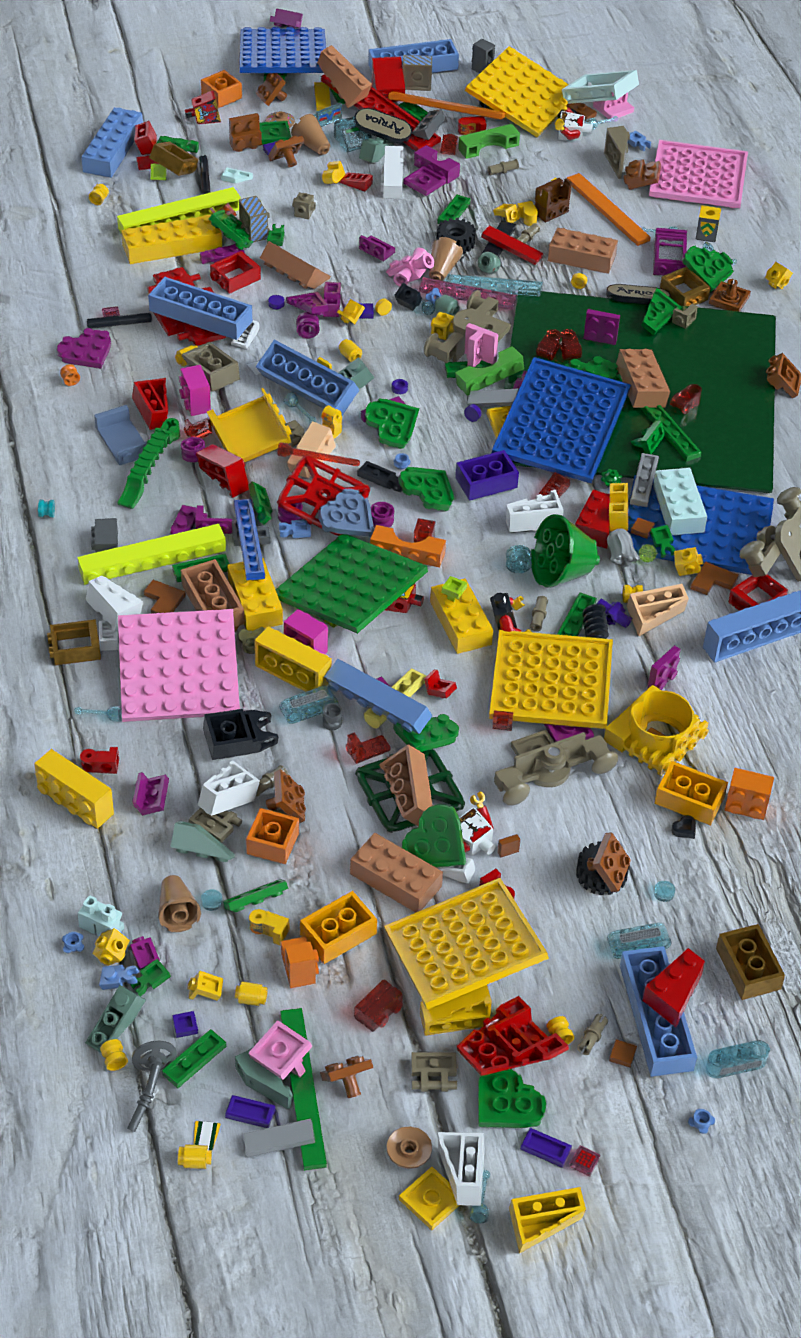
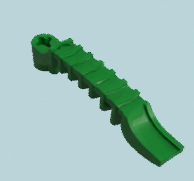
[117,418,181,509]

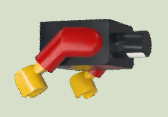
[490,593,532,633]

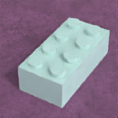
[653,468,707,535]

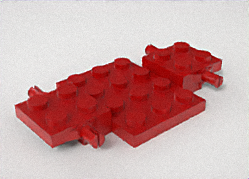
[147,267,226,346]

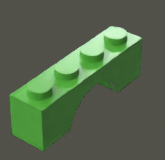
[458,124,520,159]
[455,346,524,396]

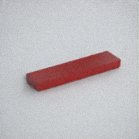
[481,225,544,265]

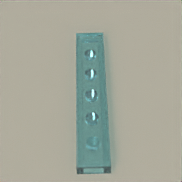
[445,274,543,296]

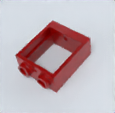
[210,251,261,294]
[728,574,788,611]

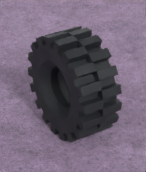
[436,218,476,254]
[576,841,630,895]

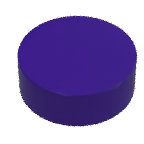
[268,295,285,310]
[391,379,408,395]
[464,404,482,422]

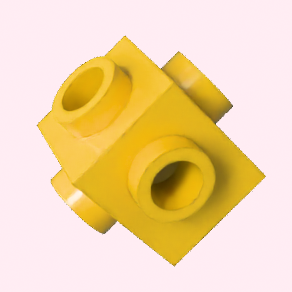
[765,261,793,289]
[431,312,455,340]
[674,547,703,576]
[92,928,130,966]

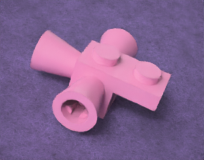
[386,247,434,287]

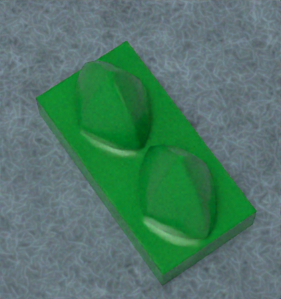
[631,421,665,455]

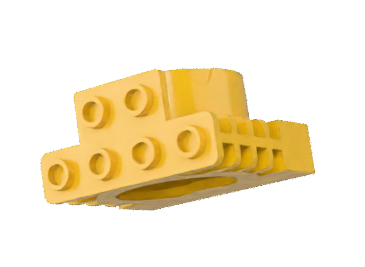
[604,685,709,776]

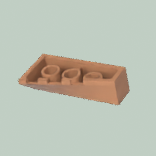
[317,45,372,108]
[260,241,331,289]
[379,744,432,827]

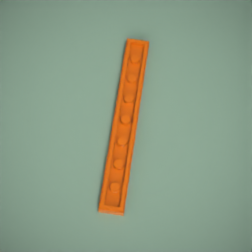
[389,92,505,120]
[567,173,651,246]

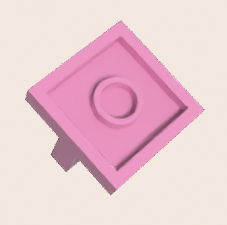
[593,92,634,121]
[464,323,498,367]
[248,1020,312,1080]

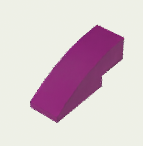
[323,282,341,317]

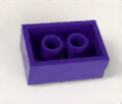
[455,450,519,501]

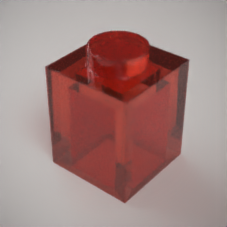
[414,518,436,543]

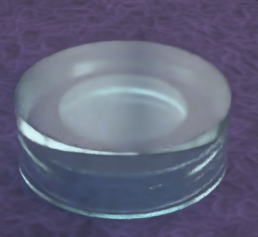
[654,881,675,902]
[201,889,222,911]

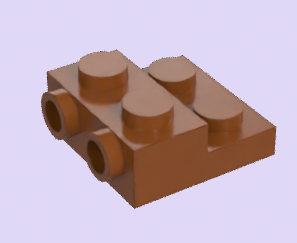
[229,113,262,152]
[623,159,661,190]
[766,352,801,398]

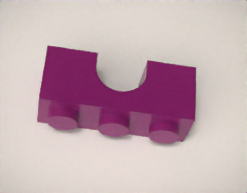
[414,145,460,184]

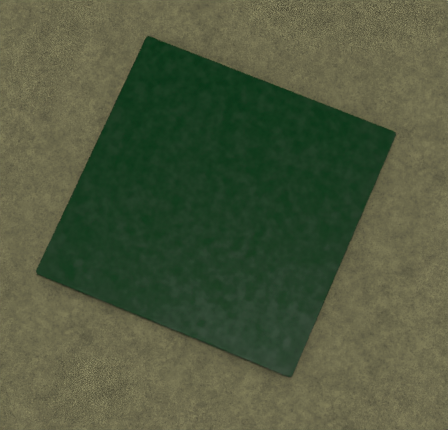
[501,289,776,493]

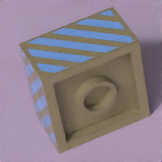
[403,55,432,91]
[239,196,270,242]

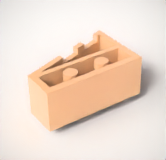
[287,421,336,479]
[626,584,689,636]

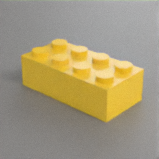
[227,558,283,631]
[430,578,493,654]
[255,626,332,694]
[34,749,114,829]

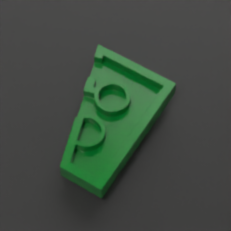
[641,288,682,336]

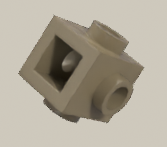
[292,192,316,219]

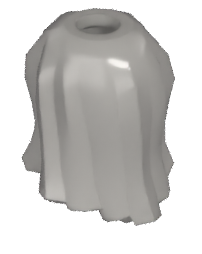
[607,529,640,567]

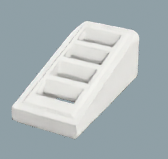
[231,320,259,349]
[99,620,119,651]
[436,858,475,883]

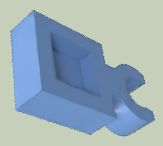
[628,131,651,151]
[279,520,311,538]
[99,965,139,990]

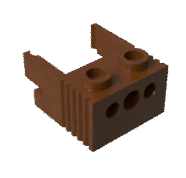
[534,177,572,223]

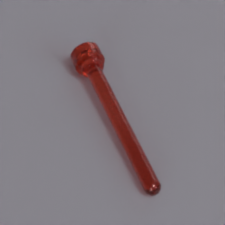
[277,442,360,466]

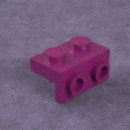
[270,8,303,29]
[359,235,395,262]
[132,772,169,816]

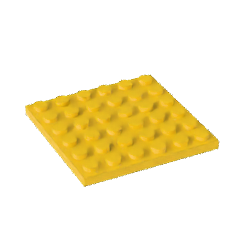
[465,46,569,137]
[489,630,613,729]
[384,878,549,1010]

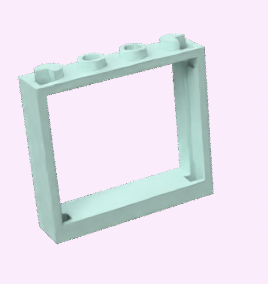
[562,70,639,104]

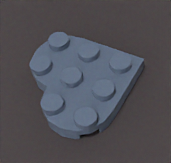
[318,489,374,537]

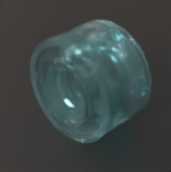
[506,545,532,573]

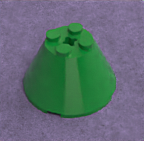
[531,514,600,588]

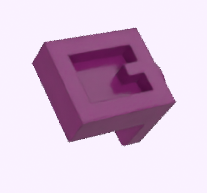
[128,936,160,970]

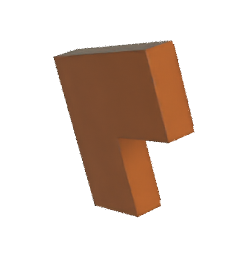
[690,562,739,595]
[144,579,186,614]

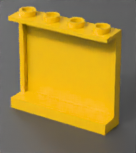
[207,388,292,462]

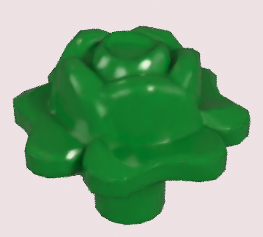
[601,469,622,486]

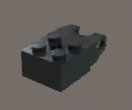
[203,709,279,760]

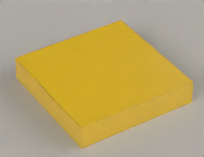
[399,1167,460,1230]

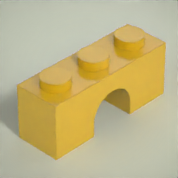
[609,483,629,531]

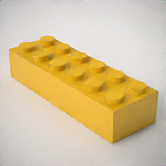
[121,215,222,264]

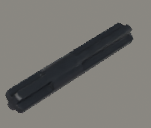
[199,155,210,195]
[86,313,152,328]

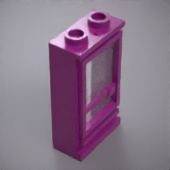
[653,228,687,276]

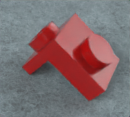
[424,669,457,699]

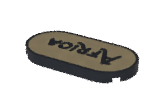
[354,108,412,143]
[606,284,671,305]

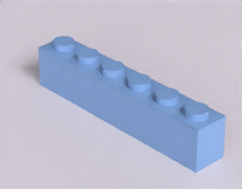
[324,659,432,734]

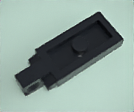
[357,461,403,493]

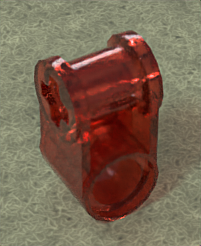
[536,329,561,360]
[560,329,582,360]
[670,384,702,414]

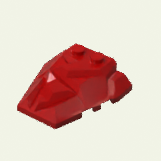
[457,996,569,1076]

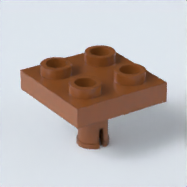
[256,73,287,106]
[268,136,304,167]
[709,279,751,312]
[266,769,306,823]
[587,832,631,892]
[320,1056,374,1098]

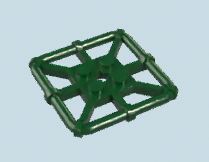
[355,749,465,833]

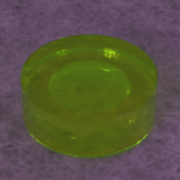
[639,544,657,562]

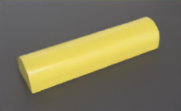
[364,668,426,729]

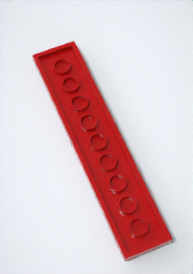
[321,74,441,151]

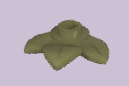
[238,627,265,654]

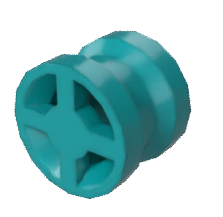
[38,499,55,518]

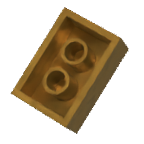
[716,924,785,1000]

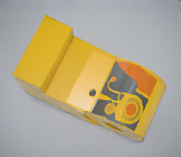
[321,405,342,439]
[249,909,290,946]

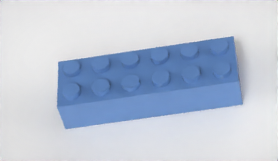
[368,39,459,73]
[82,107,143,178]
[148,277,253,340]
[256,339,359,416]
[703,590,801,663]
[620,946,697,1077]

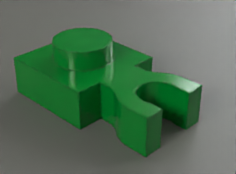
[267,224,285,246]
[650,525,675,558]
[130,959,171,996]

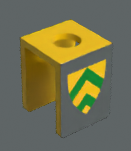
[696,205,721,242]

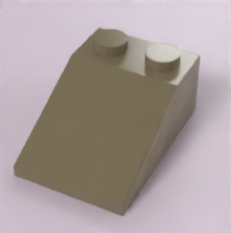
[604,126,630,179]
[182,342,240,392]

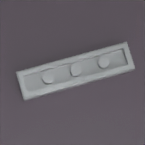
[630,453,659,507]

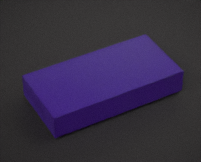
[225,1095,276,1128]
[520,1128,572,1168]

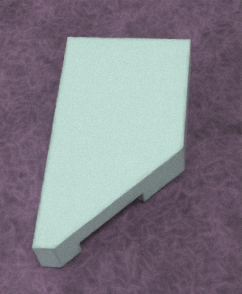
[221,167,253,183]

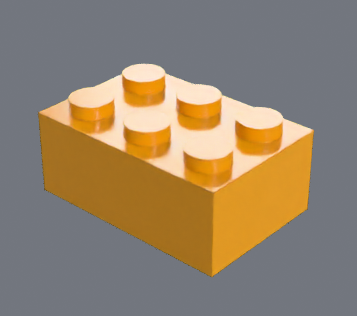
[654,761,728,825]
[300,891,377,964]

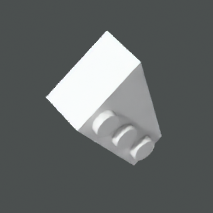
[381,146,403,199]
[506,490,563,532]
[86,576,143,632]
[198,760,260,816]
[437,1132,484,1206]

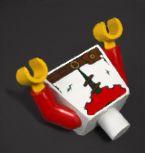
[554,98,593,140]
[459,792,496,856]

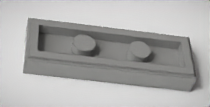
[467,389,519,407]
[244,1119,315,1157]

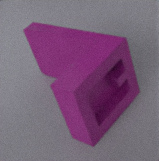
[195,505,232,534]

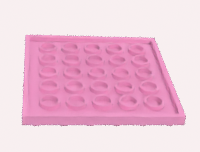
[649,140,748,209]
[118,609,240,722]

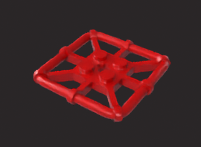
[277,455,370,536]

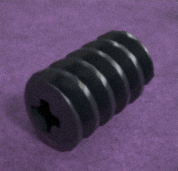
[582,604,609,639]

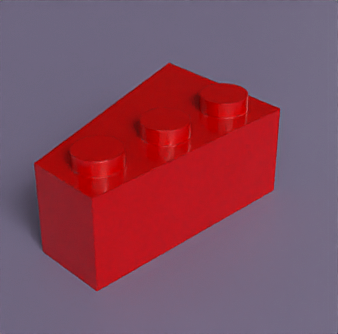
[132,378,168,430]
[196,444,249,498]
[575,489,610,549]
[642,948,705,1028]

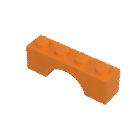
[370,525,446,568]

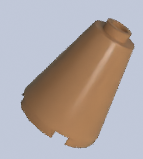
[291,114,330,155]
[429,237,463,282]
[158,875,201,932]

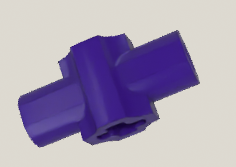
[597,598,633,628]

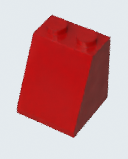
[372,56,405,102]

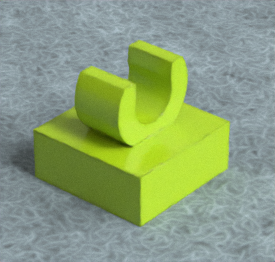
[151,164,167,180]
[441,576,467,602]

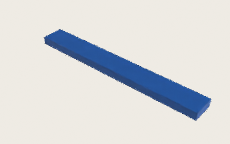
[234,499,265,580]

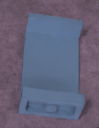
[94,405,147,466]

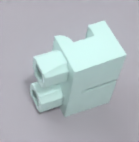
[78,895,125,936]

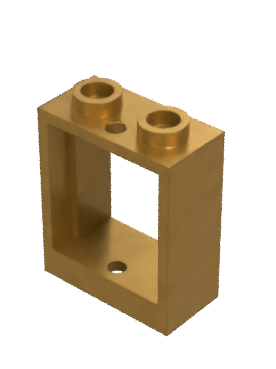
[149,142,199,176]
[660,267,710,306]
[47,619,101,665]

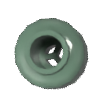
[477,252,501,274]
[435,295,460,316]

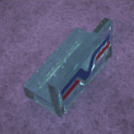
[314,103,342,127]

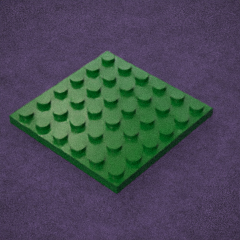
[275,534,428,634]

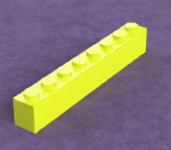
[117,187,241,233]
[77,524,226,585]

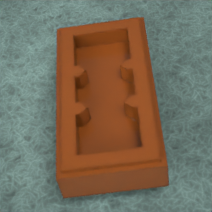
[566,103,597,122]

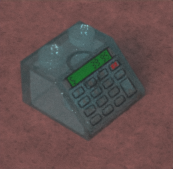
[334,116,372,152]

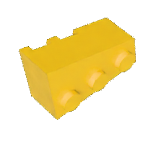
[420,985,492,1036]
[509,1187,586,1254]

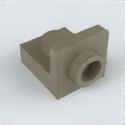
[672,304,698,329]

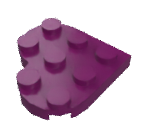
[57,328,111,369]

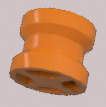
[60,364,80,386]

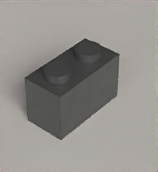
[471,39,495,73]
[91,518,118,553]

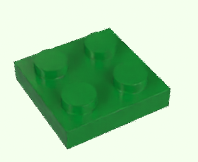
[260,121,291,145]

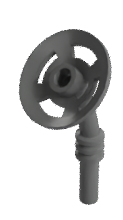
[127,1040,177,1132]

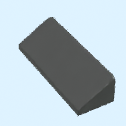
[412,109,445,140]

